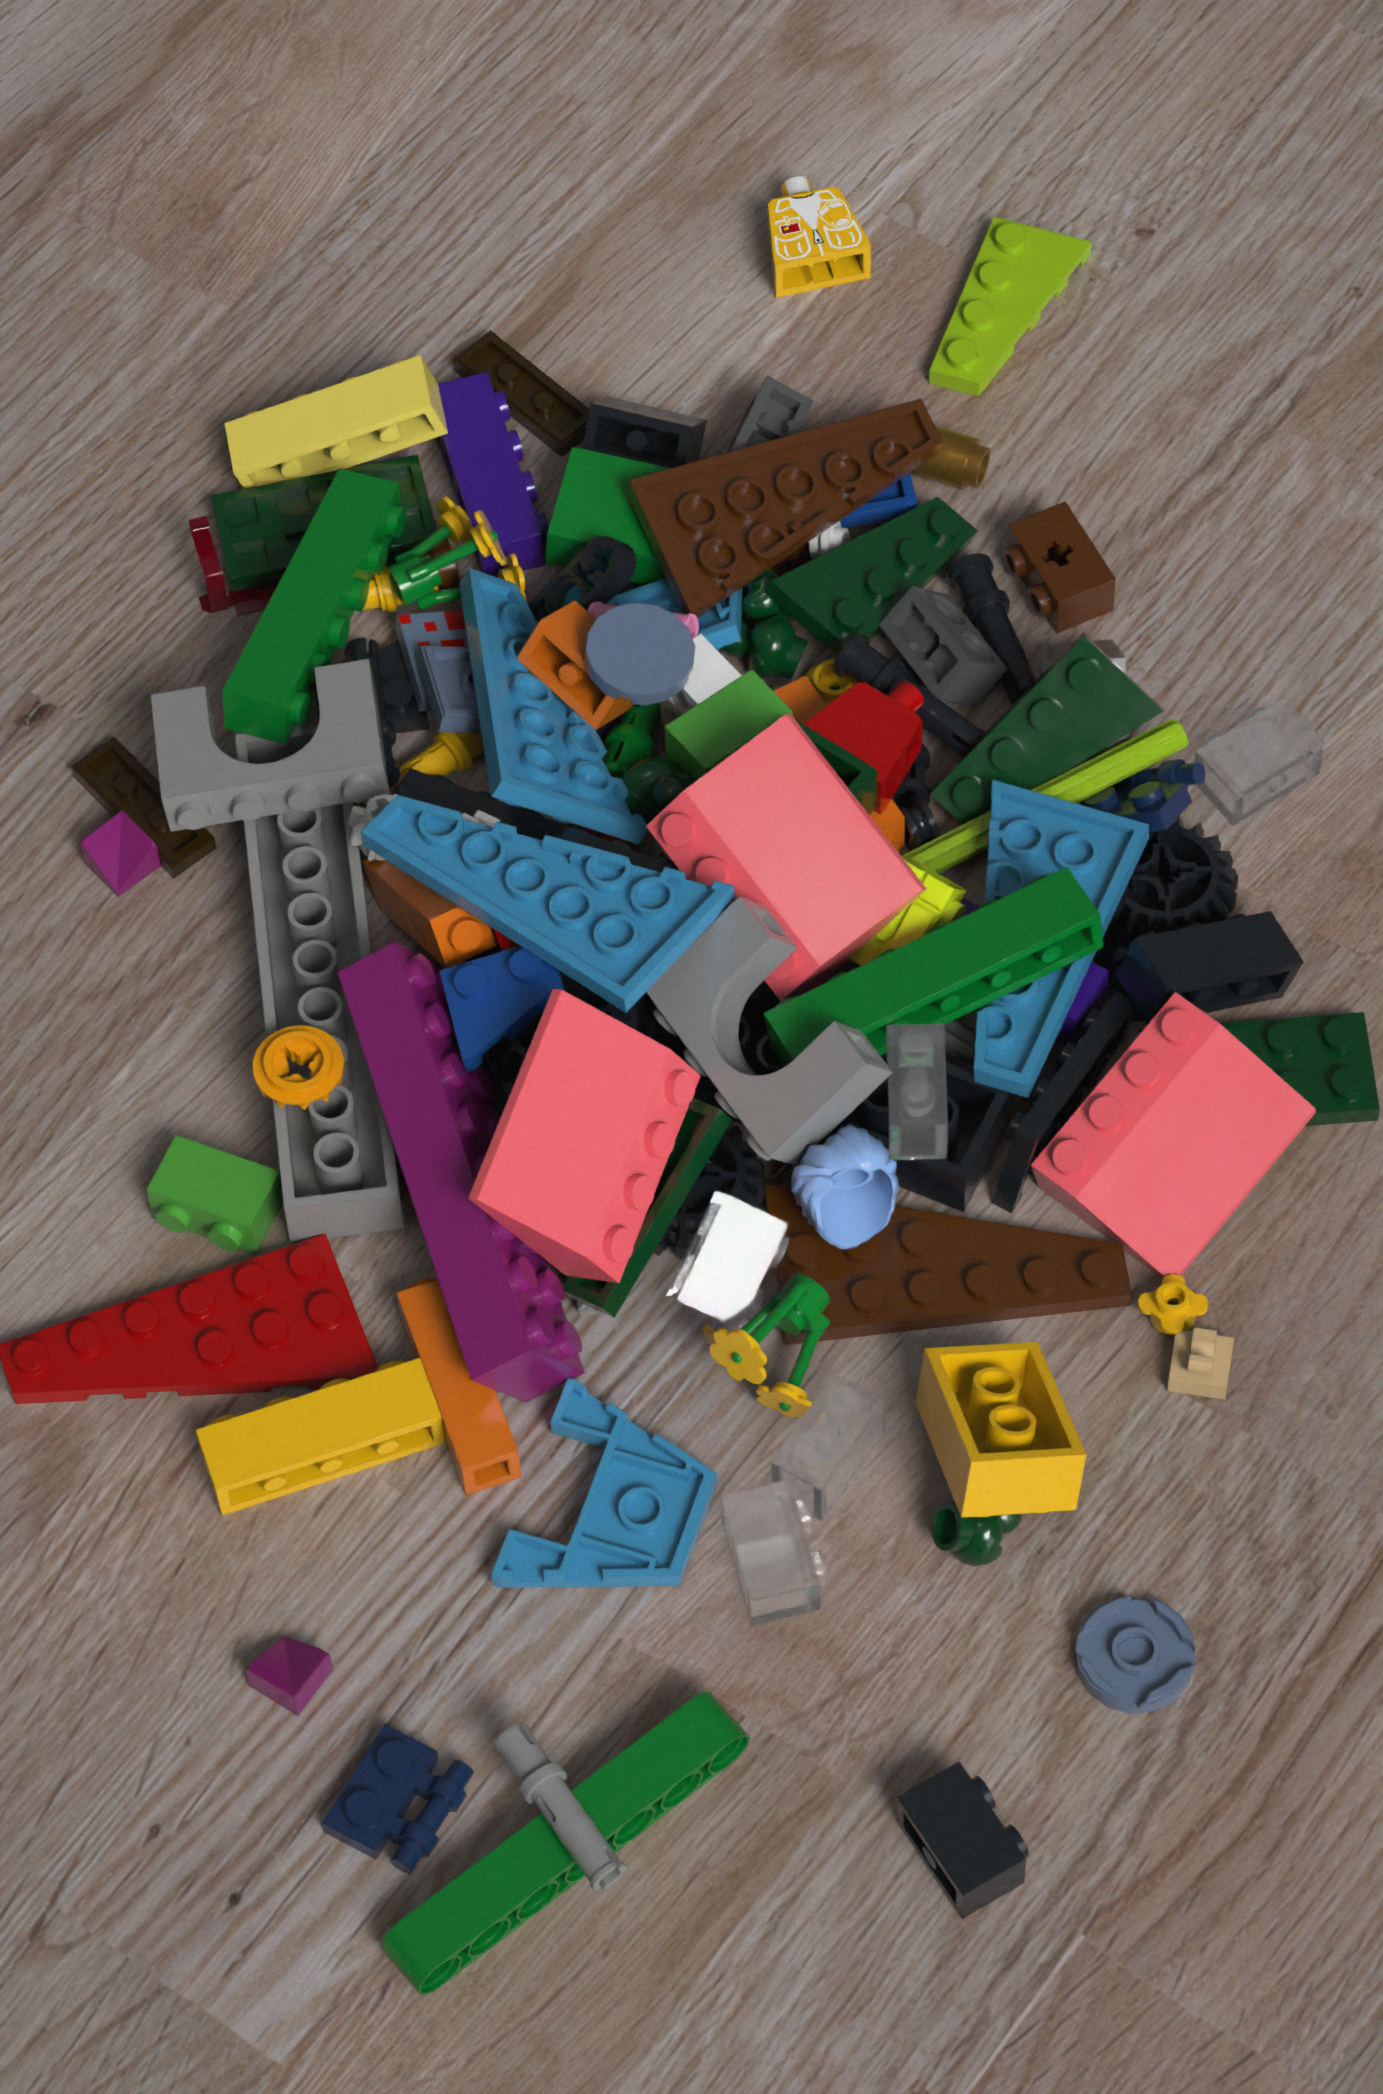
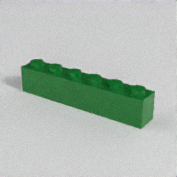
[222,468,407,745]
[763,867,1104,1067]

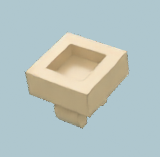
[1167,1327,1234,1400]

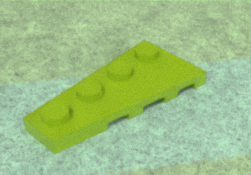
[929,217,1092,397]

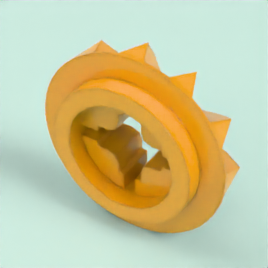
[252,1025,345,1110]

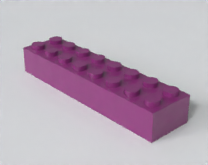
[337,941,585,1402]

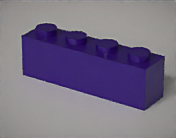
[437,372,549,577]

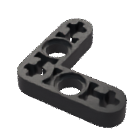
[528,536,636,737]

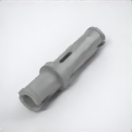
[494,1723,627,1891]

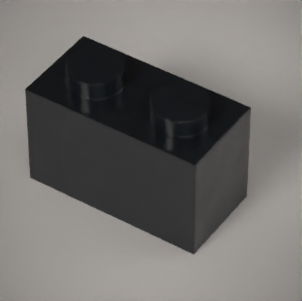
[582,396,707,468]
[896,1761,1029,1919]

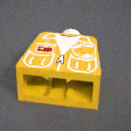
[768,176,871,298]

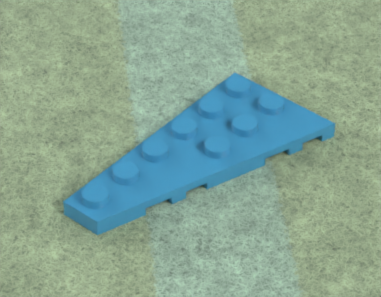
[459,568,649,844]
[974,780,1149,1098]
[361,795,735,1013]

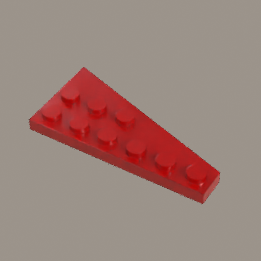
[0,1233,378,1404]

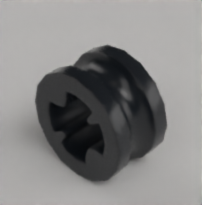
[897,796,940,851]

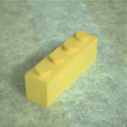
[224,355,448,489]

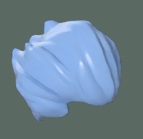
[791,1124,899,1250]

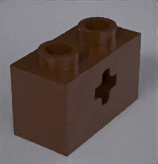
[1003,501,1116,634]

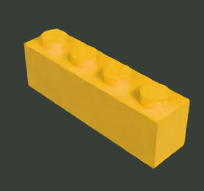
[195,1358,446,1516]

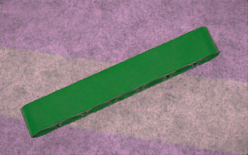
[381,1692,750,1995]

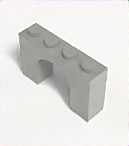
[150,659,390,832]
[646,896,893,1166]

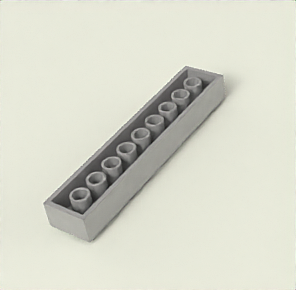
[235,724,405,1243]

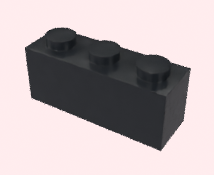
[1115,911,1304,1025]

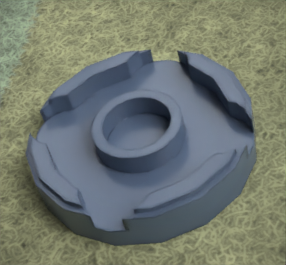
[584,603,695,705]
[1075,1596,1196,1714]

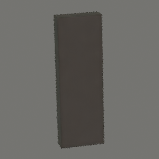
[453,330,590,457]
[71,737,217,879]

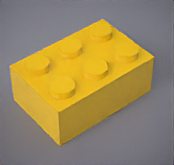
[915,1342,1087,1518]

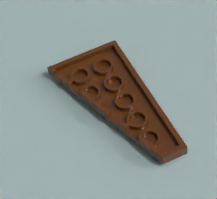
[626,399,942,618]
[765,1184,1132,1345]

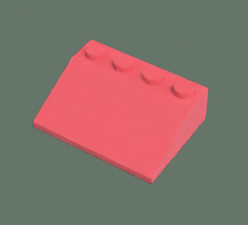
[646,714,927,1001]
[468,989,701,1283]
[1031,992,1316,1279]

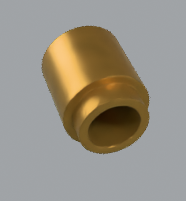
[914,426,991,490]

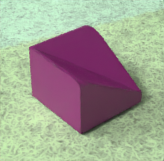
[80,810,161,897]
[246,1637,333,1716]

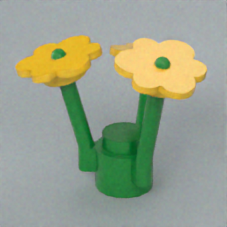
[387,496,526,611]
[702,1273,831,1421]

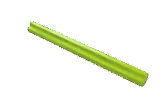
[902,719,1189,874]

